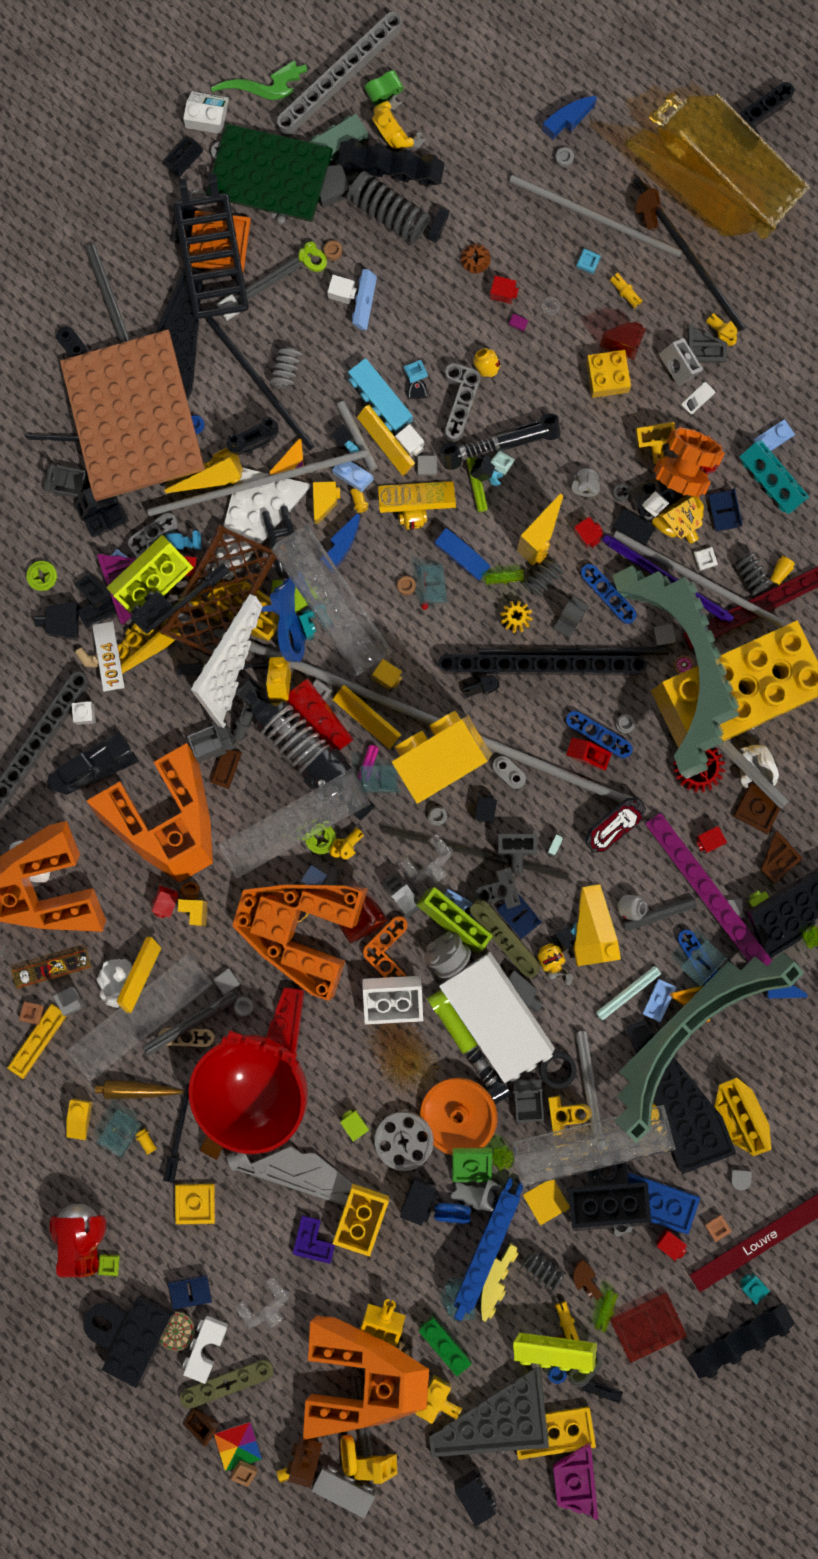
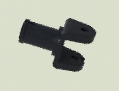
[463,676,500,698]

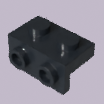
[130,591,173,635]

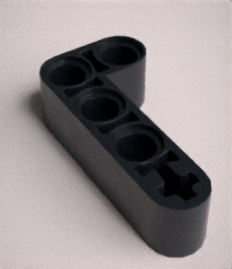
[730,82,794,151]

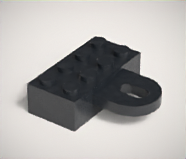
[569,1148,652,1231]
[83,1295,175,1388]

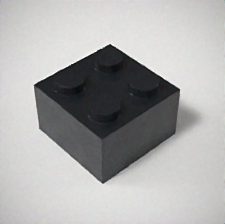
[400,1176,438,1226]
[454,1470,497,1527]

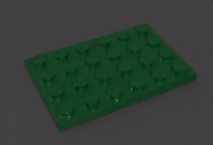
[206,124,333,222]

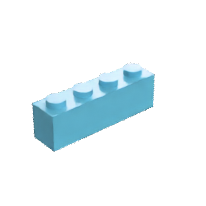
[348,358,413,434]

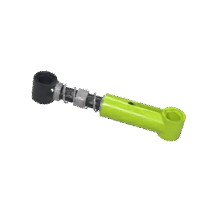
[427,989,512,1105]

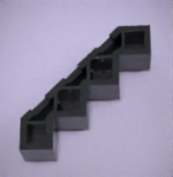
[337,139,445,186]
[687,1303,795,1379]

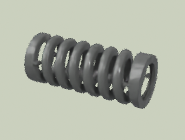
[346,171,431,245]

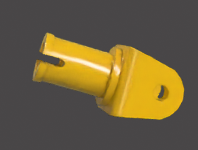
[706,313,737,346]
[329,828,364,859]

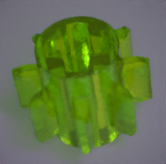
[492,1145,516,1171]

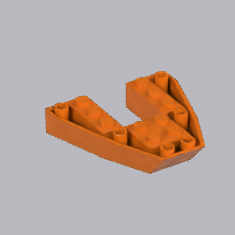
[86,743,213,883]
[0,821,106,932]
[232,885,368,1001]
[303,1315,429,1440]

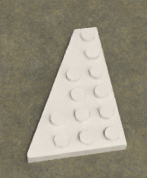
[212,468,311,581]
[191,594,262,728]

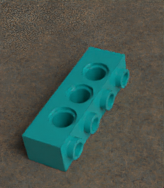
[740,440,810,515]

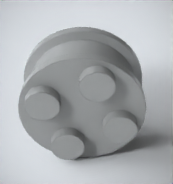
[425,931,471,978]

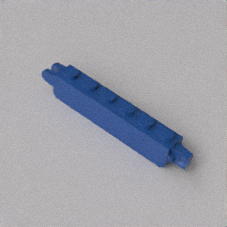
[453,1178,524,1322]

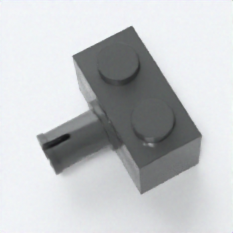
[498,834,537,874]

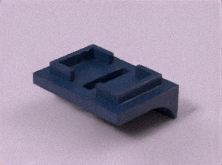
[708,488,743,532]
[497,894,542,940]
[168,1275,212,1310]

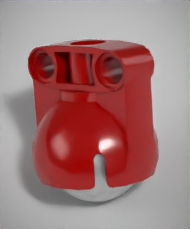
[49,1204,107,1278]

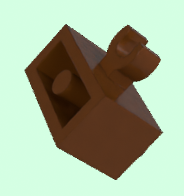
[286,1437,322,1488]

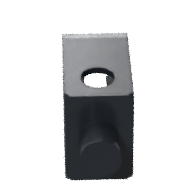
[35,602,79,641]

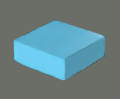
[576,249,601,274]
[403,360,428,383]

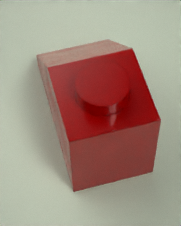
[566,738,612,771]

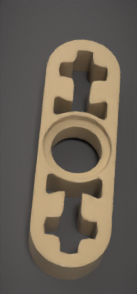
[158,1028,215,1047]

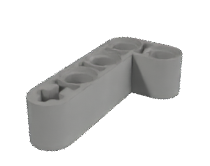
[445,363,480,443]

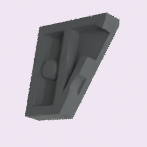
[688,325,727,363]

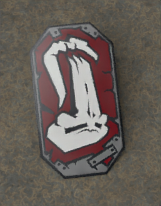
[585,797,646,853]

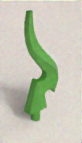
[211,61,308,100]

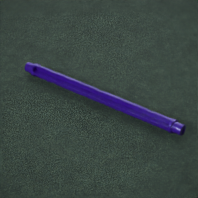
[602,534,734,624]

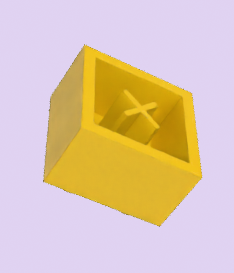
[586,350,631,398]

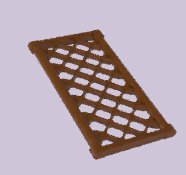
[159,525,280,657]

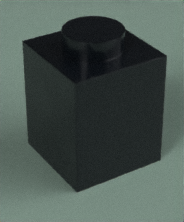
[474,794,497,824]

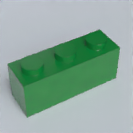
[418,1315,472,1377]

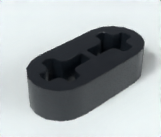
[428,207,450,243]

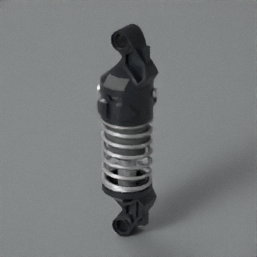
[236,679,375,821]

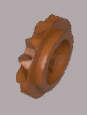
[461,243,491,274]

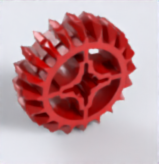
[673,748,725,793]

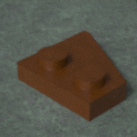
[760,831,803,884]

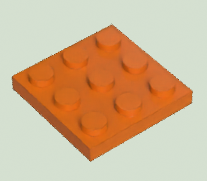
[189,211,251,274]

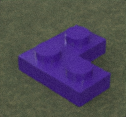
[293,1215,335,1264]

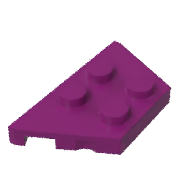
[97,554,137,625]
[553,1443,598,1520]

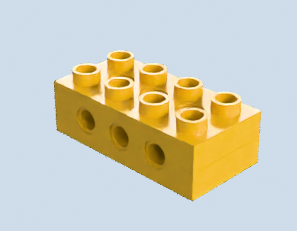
[651,620,818,748]
[392,711,492,804]

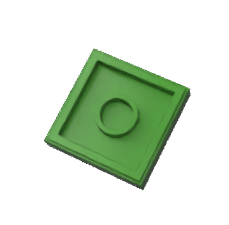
[452,1148,492,1182]

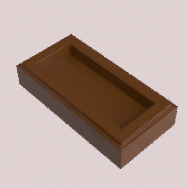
[211,749,242,789]

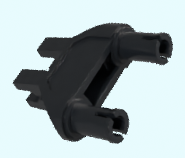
[226,417,279,456]

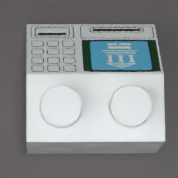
[183,91,229,134]

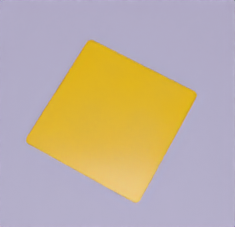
[523,1178,570,1225]

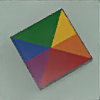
[213,1420,263,1472]

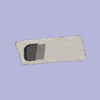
[682,382,715,414]

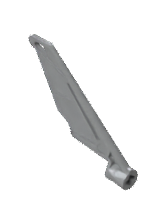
[225,1145,352,1206]

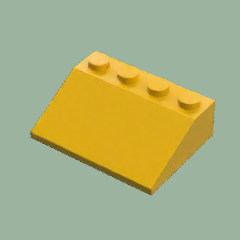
[517,493,563,566]

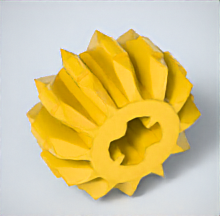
[500,600,533,633]

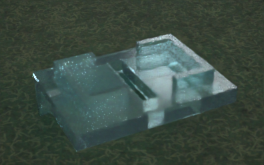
[417,564,447,604]
[360,766,401,793]
[680,940,727,986]
[97,1109,142,1158]

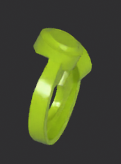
[298,242,327,272]

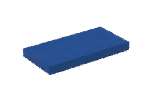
[628,1172,700,1235]

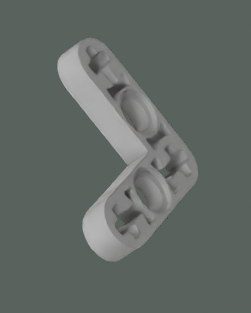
[128,513,178,558]

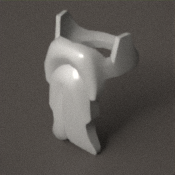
[571,468,600,497]
[451,1179,501,1212]

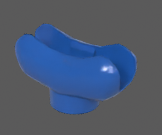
[434,1203,472,1224]

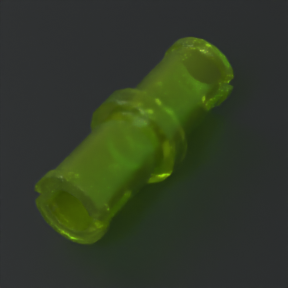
[485,569,524,585]
[594,1290,619,1332]

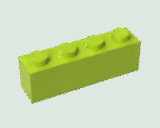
[416,887,493,953]

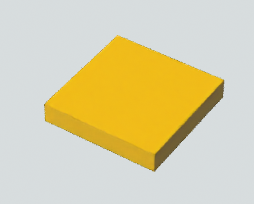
[175,1183,215,1224]

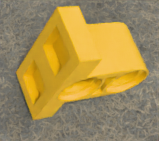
[548,1095,592,1137]
[354,1454,398,1484]

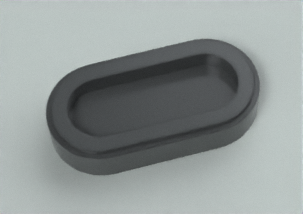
[569,1352,602,1388]

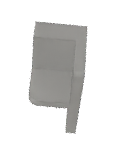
[53,987,87,1016]

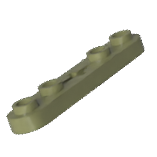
[470,900,540,978]
[180,1359,274,1409]

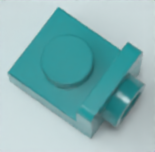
[299,609,318,641]
[739,1273,770,1305]

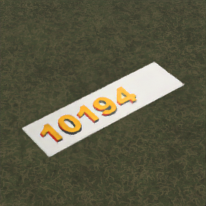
[92,621,124,691]

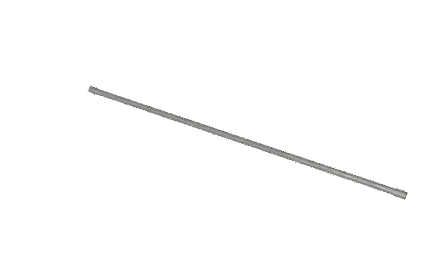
[108,590,633,803]

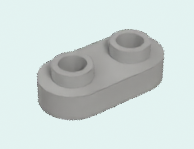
[493,756,526,789]

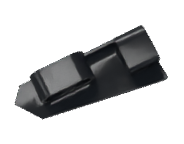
[47,731,139,795]

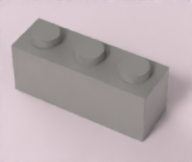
[311,1465,375,1519]

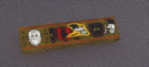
[11,949,92,989]

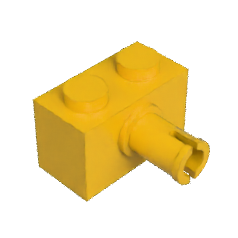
[635,422,676,464]
[360,1299,406,1346]
[415,1375,462,1424]

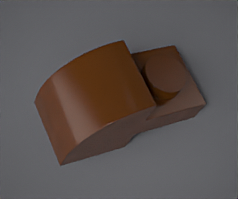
[636,188,662,231]
[572,1257,603,1300]

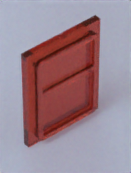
[610,1292,687,1363]

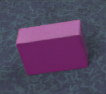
[509,314,529,332]

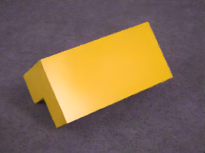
[178,899,208,926]

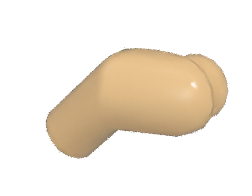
[75,648,99,668]

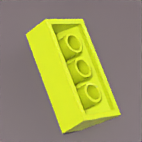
[107,535,193,612]
[513,1332,597,1374]

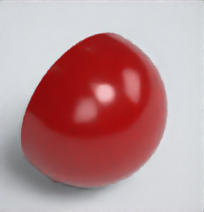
[189,1031,308,1154]

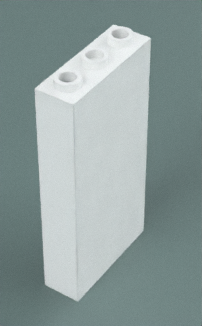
[439,952,555,1083]

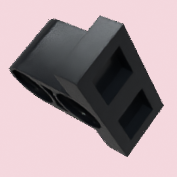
[75,488,120,521]

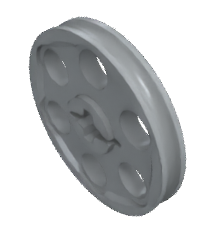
[375,1111,434,1171]

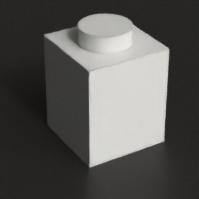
[327,275,357,304]
[395,424,424,457]
[72,702,96,725]

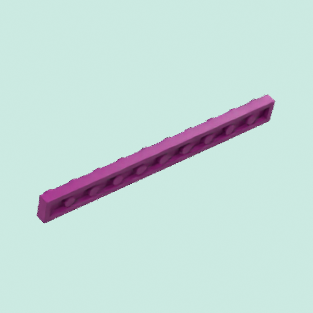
[645,813,772,966]

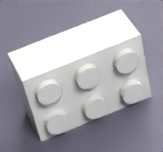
[363,976,423,1025]

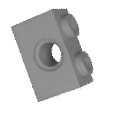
[659,338,703,386]

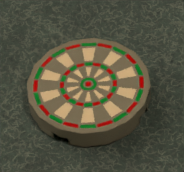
[161,1310,196,1351]

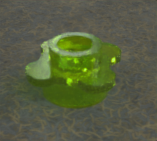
[803,926,818,949]

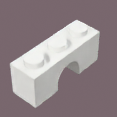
[182,1316,229,1384]

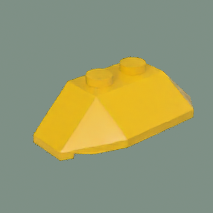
[207,581,279,642]
[714,1078,771,1156]

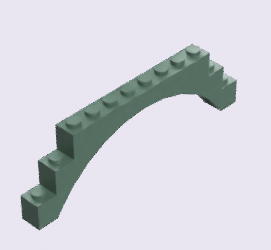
[612,565,739,779]
[614,952,804,1143]

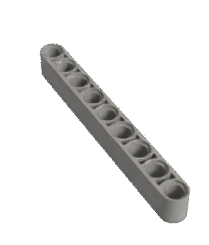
[277,12,401,136]

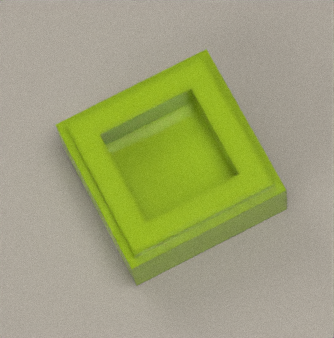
[98,1254,120,1276]

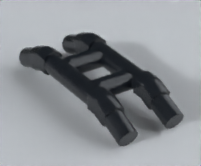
[262,506,305,578]

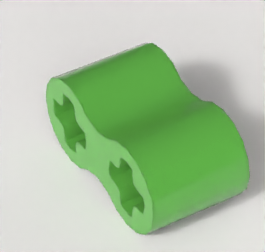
[364,70,404,105]

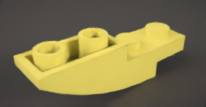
[481,1242,519,1322]

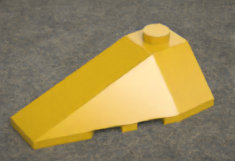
[164,448,243,493]
[117,618,181,674]
[573,884,621,966]

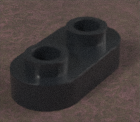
[56,326,88,358]

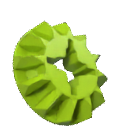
[26,561,57,591]
[305,823,336,854]

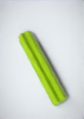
[467,457,488,512]

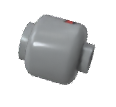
[617,895,647,921]

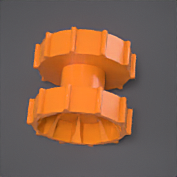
[653,426,725,498]

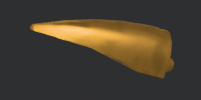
[95,1080,183,1099]

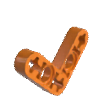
[363,916,408,978]

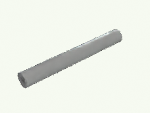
[336,401,378,472]

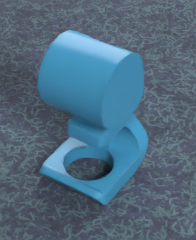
[165,530,202,552]

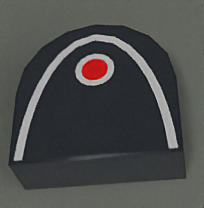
[408,379,427,399]

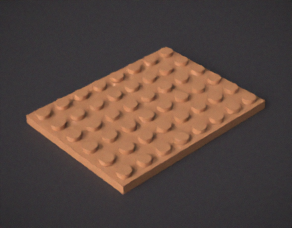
[60,330,205,501]

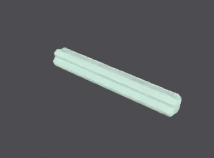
[596,966,661,1020]

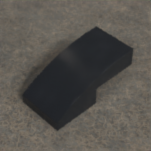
[84,504,129,537]

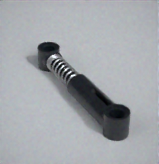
[440,413,561,470]

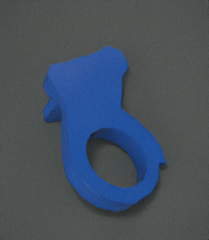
[261,577,306,662]

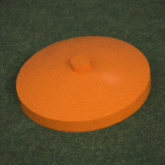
[420,1077,497,1155]

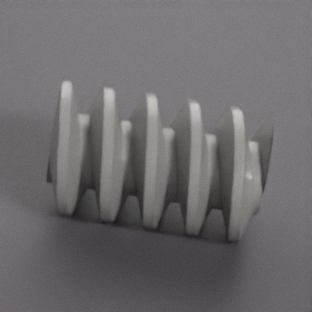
[270,346,302,389]

